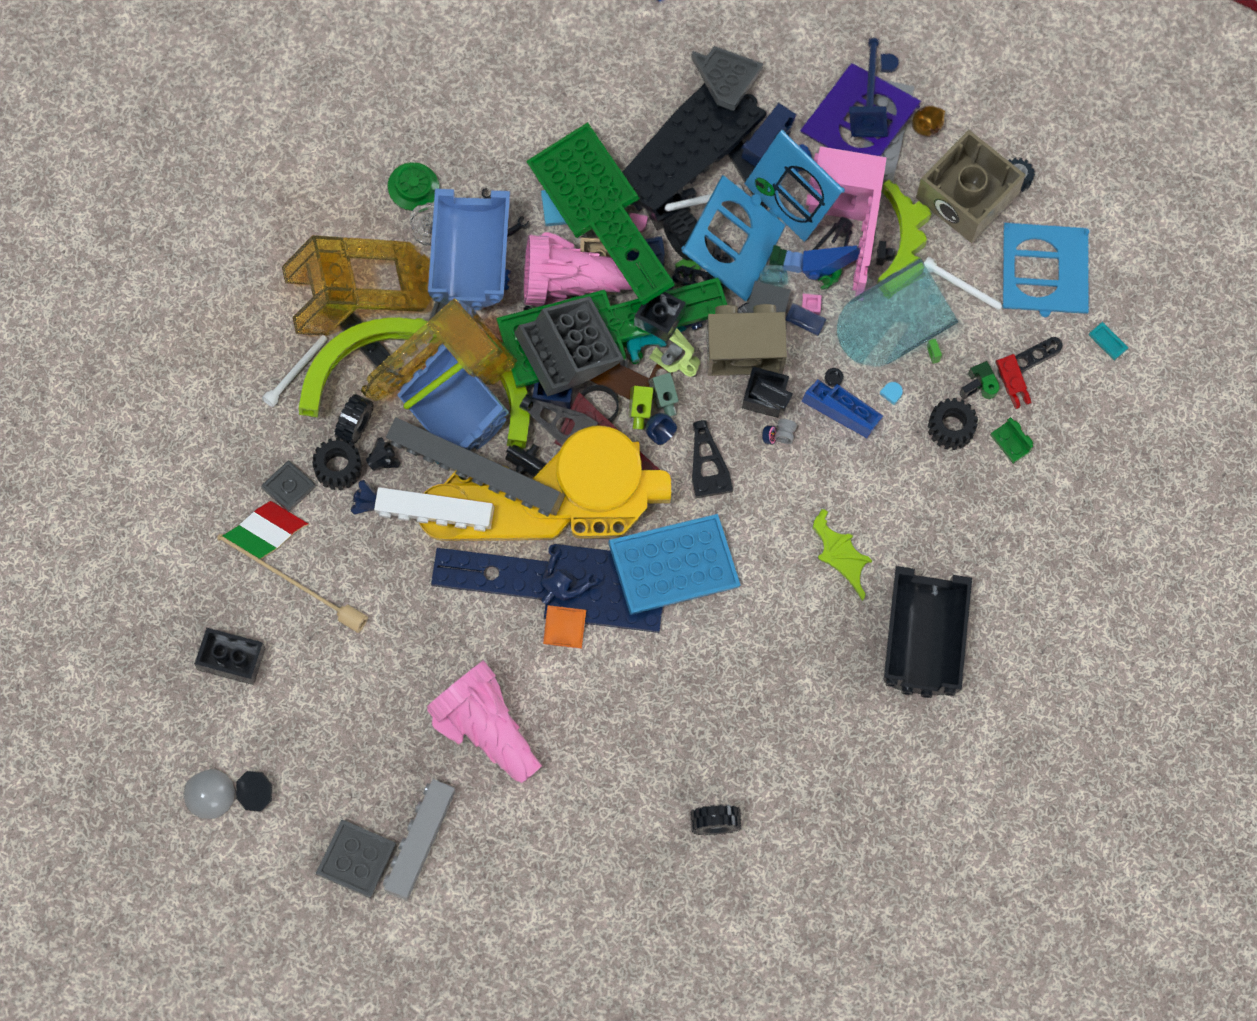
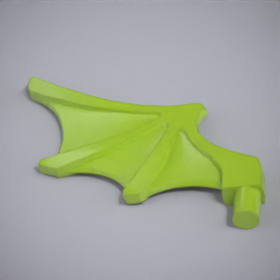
[812,509,872,601]

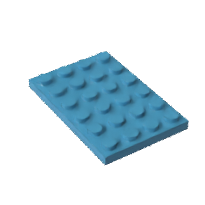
[608,514,741,615]

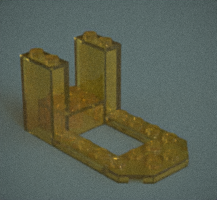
[282,235,432,335]
[360,298,518,401]

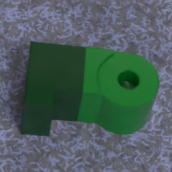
[968,361,999,399]

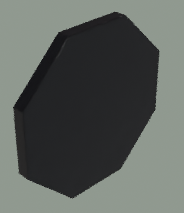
[236,771,272,812]

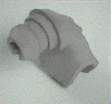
[661,342,683,365]

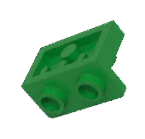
[990,417,1034,464]

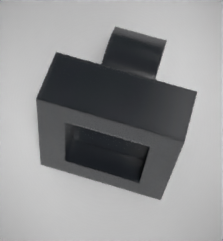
[876,241,895,265]

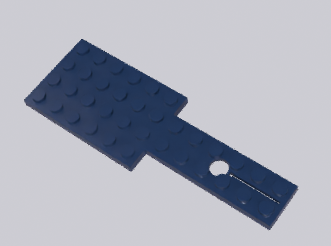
[431,544,663,633]

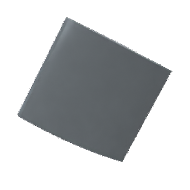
[514,296,624,396]

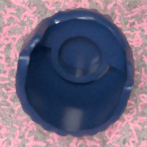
[645,413,677,445]

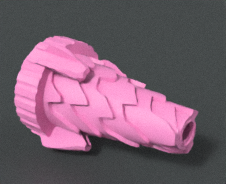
[524,232,640,307]
[427,660,542,783]

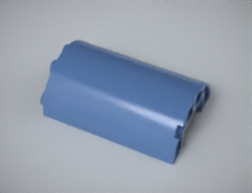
[428,189,510,310]

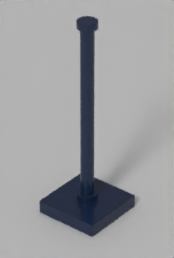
[849,38,888,137]

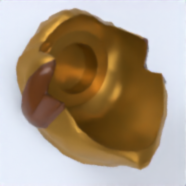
[912,106,945,136]

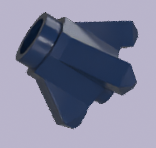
[350,480,377,515]

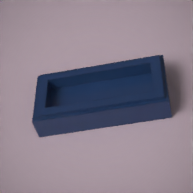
[785,303,827,336]

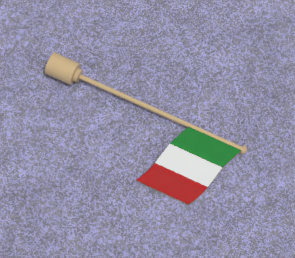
[217,501,368,633]

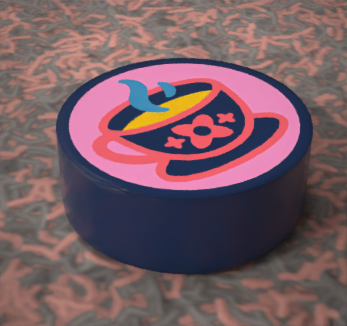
[762,425,777,445]

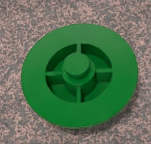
[388,162,439,211]

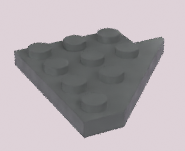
[691,46,763,111]

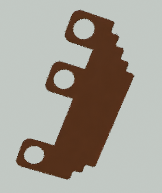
[590,346,673,400]

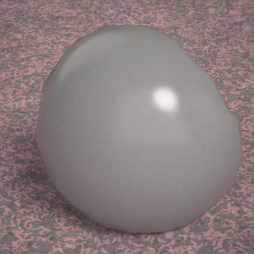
[183,769,235,820]

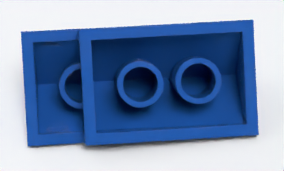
[801,379,883,438]

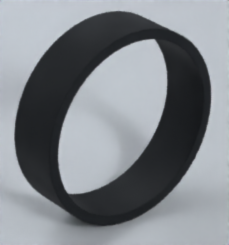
[581,385,619,423]

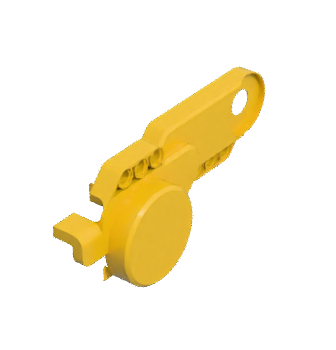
[419,426,671,541]

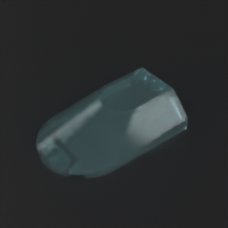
[837,257,959,366]

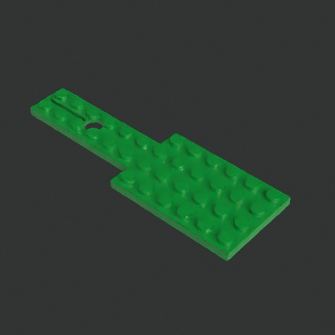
[526,122,675,305]
[496,277,727,388]

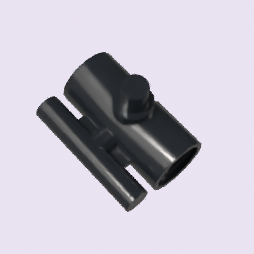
[505,444,546,477]

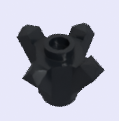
[366,437,400,471]

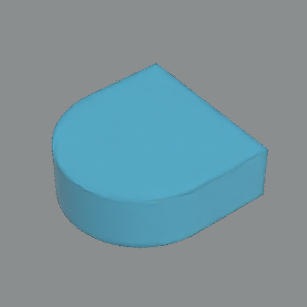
[879,382,903,405]

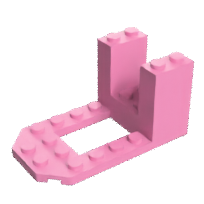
[806,146,887,299]

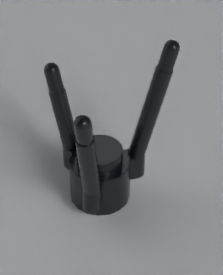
[813,217,853,250]

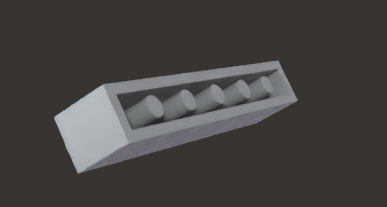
[383,779,455,901]

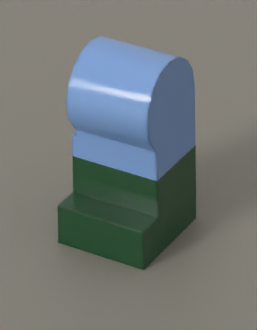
[769,245,803,273]

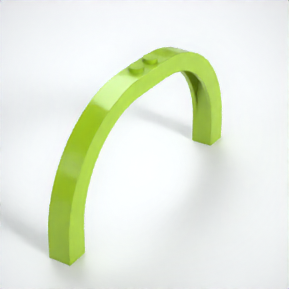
[299,317,530,449]

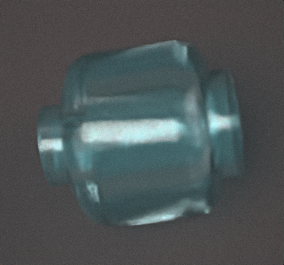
[760,265,788,288]

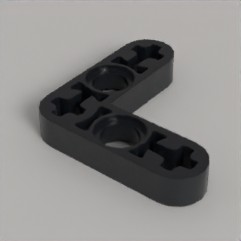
[672,242,731,289]

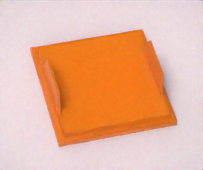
[543,605,586,649]

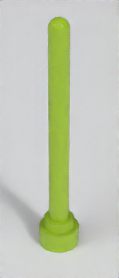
[403,350,477,410]

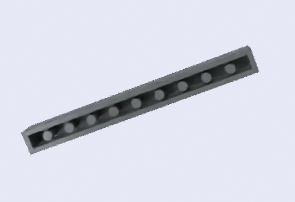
[386,417,566,517]

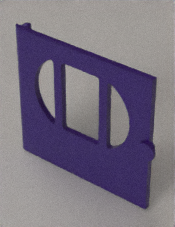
[800,63,922,156]

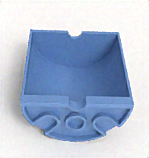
[397,342,509,451]

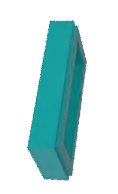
[1088,322,1129,361]

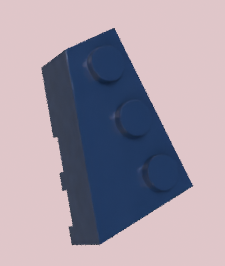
[741,102,796,167]

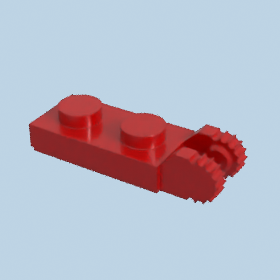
[995,354,1031,409]

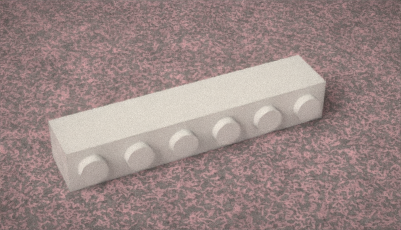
[374,487,494,532]

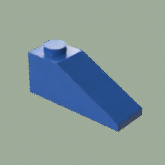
[803,245,860,280]

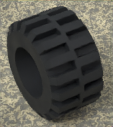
[663,209,707,260]
[928,398,978,450]
[312,438,362,490]

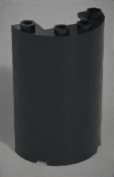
[883,566,972,698]

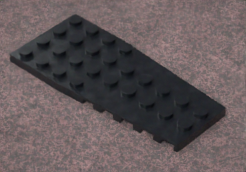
[622,83,767,214]

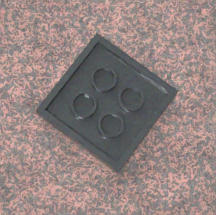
[316,819,397,899]

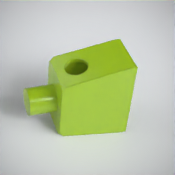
[629,386,653,430]

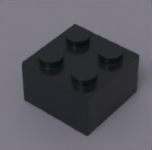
[634,287,686,342]
[742,366,789,418]

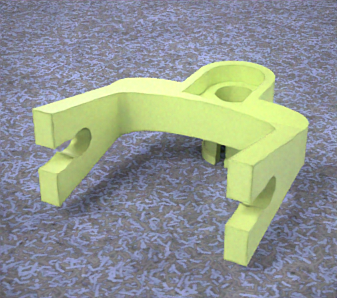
[649,329,700,377]

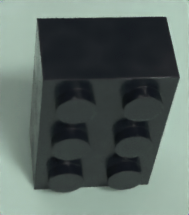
[194,627,265,685]

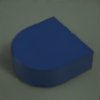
[880,54,899,73]

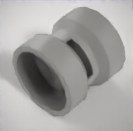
[774,419,797,444]

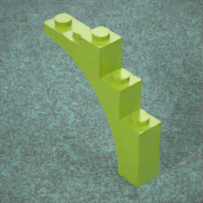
[876,180,931,299]

